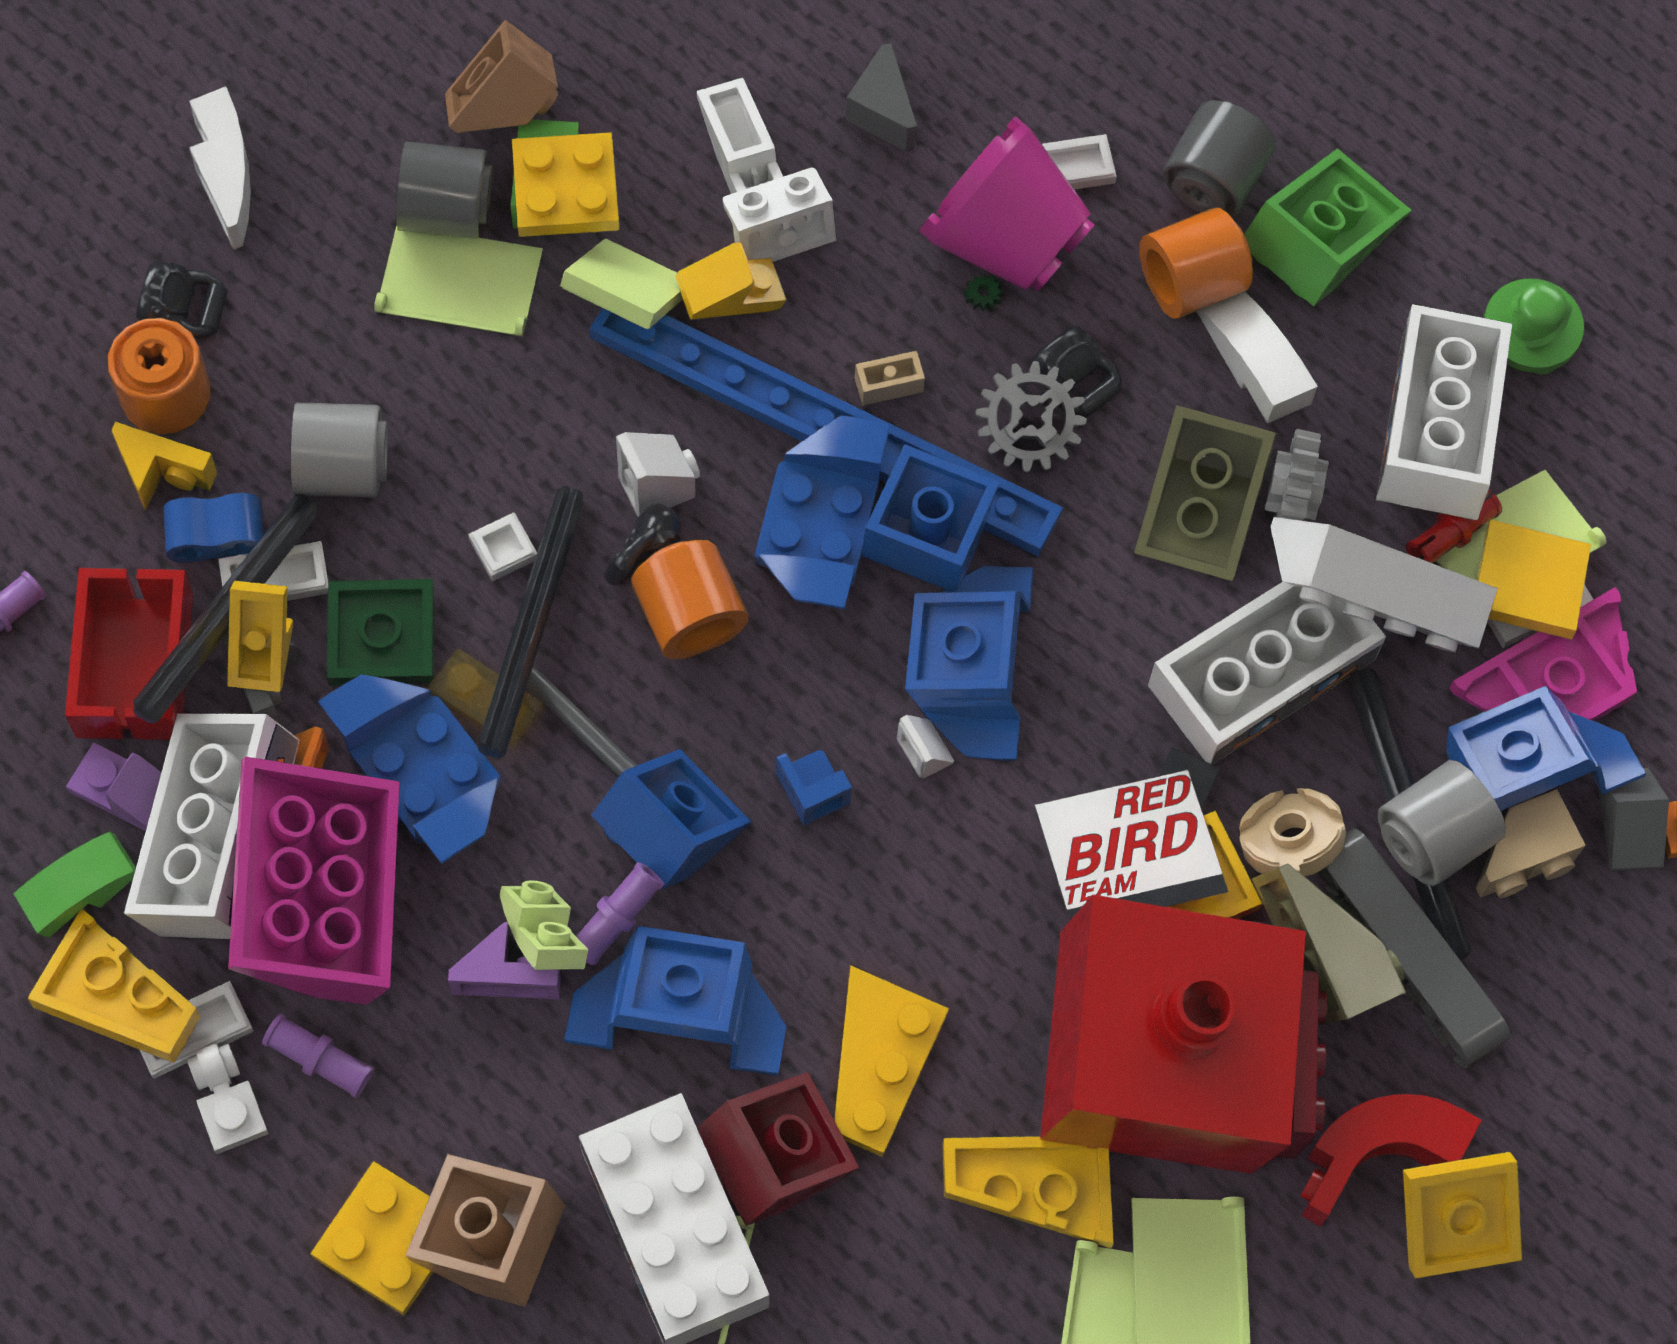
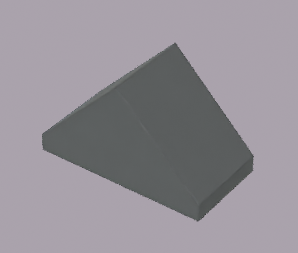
[846,43,917,151]
[1598,768,1669,871]

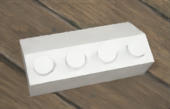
[1271,517,1498,653]

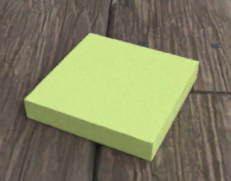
[560,238,683,329]

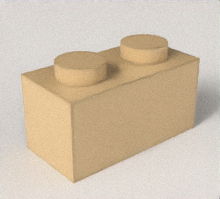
[855,351,925,406]

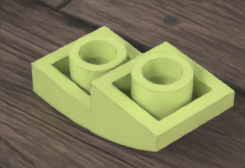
[500,881,588,970]

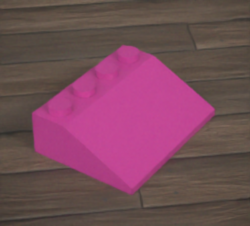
[228,756,399,1005]

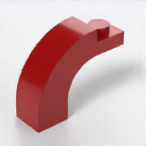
[1300,1094,1482,1227]

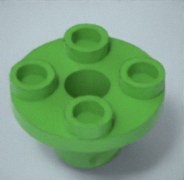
[1483,279,1584,374]

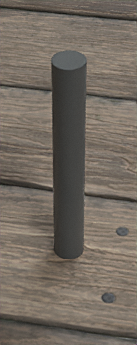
[526,665,637,776]

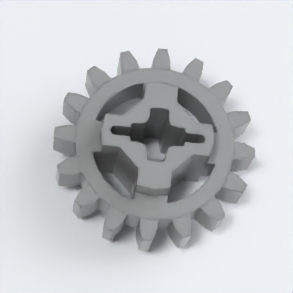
[975,361,1087,473]
[1264,429,1329,537]

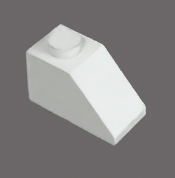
[616,432,700,517]

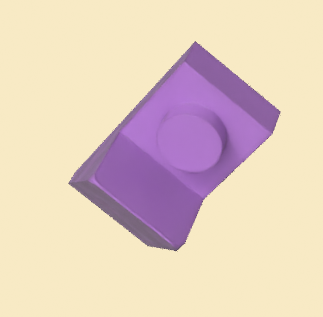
[66,742,162,831]
[448,922,561,1000]

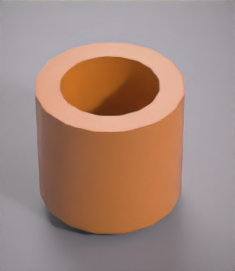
[1139,207,1253,319]
[108,318,210,434]
[631,540,748,659]

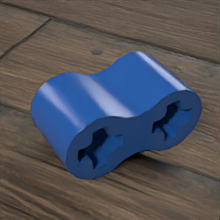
[163,493,264,563]

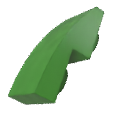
[13,832,136,938]

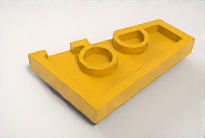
[28,909,200,1063]
[834,965,949,1157]
[942,1137,1114,1248]

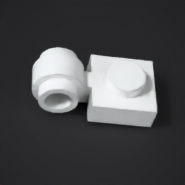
[187,1043,269,1154]

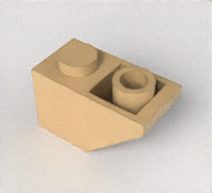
[1476,789,1585,898]

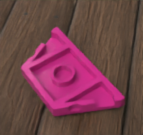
[1450,587,1637,721]

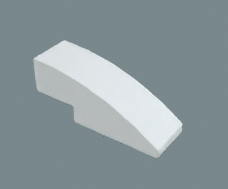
[697,78,783,194]
[189,87,251,250]
[1197,292,1318,423]

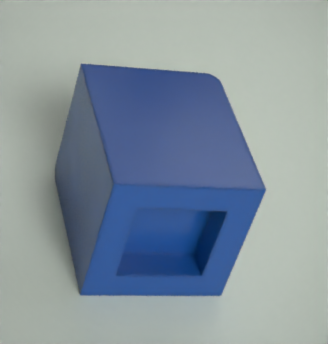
[775,750,852,826]

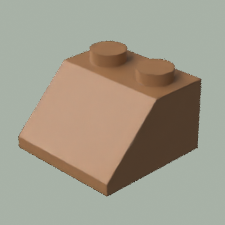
[445,20,558,133]
[405,1154,566,1307]

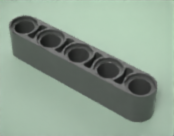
[1314,828,1510,1069]

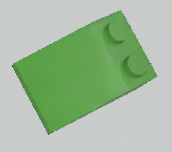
[1244,148,1412,306]

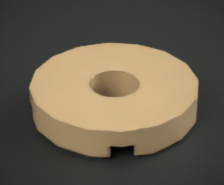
[1239,788,1346,876]

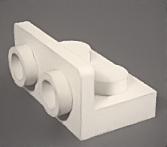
[723,168,836,262]

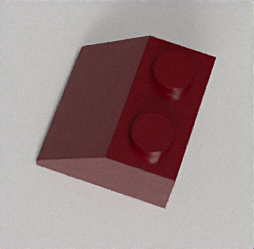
[697,1072,859,1226]

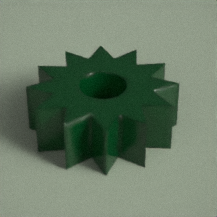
[964,273,1004,312]

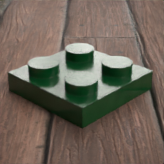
[327,579,434,686]

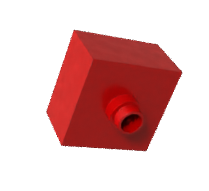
[1040,894,1306,1173]

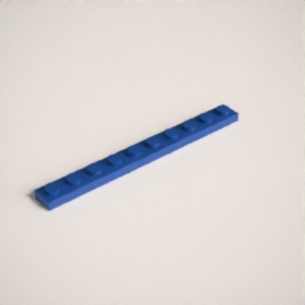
[589,308,1063,557]

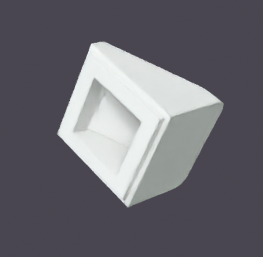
[897,715,954,779]

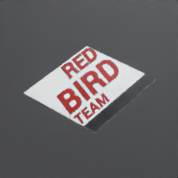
[1035,770,1228,920]

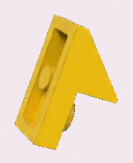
[675,242,786,320]
[111,422,217,510]
[227,581,293,692]

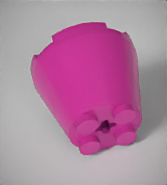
[919,116,1095,292]

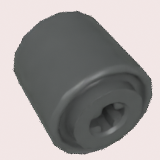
[1162,100,1276,217]
[396,141,493,239]

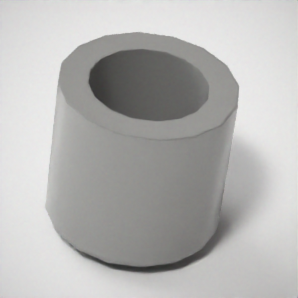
[291,402,388,498]
[1378,760,1506,886]

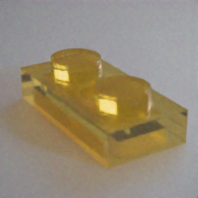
[427,648,544,749]

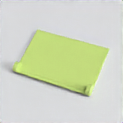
[374,226,543,337]
[1436,470,1606,580]
[1131,1197,1250,1344]
[1061,1240,1136,1344]

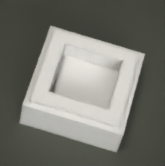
[468,512,537,582]

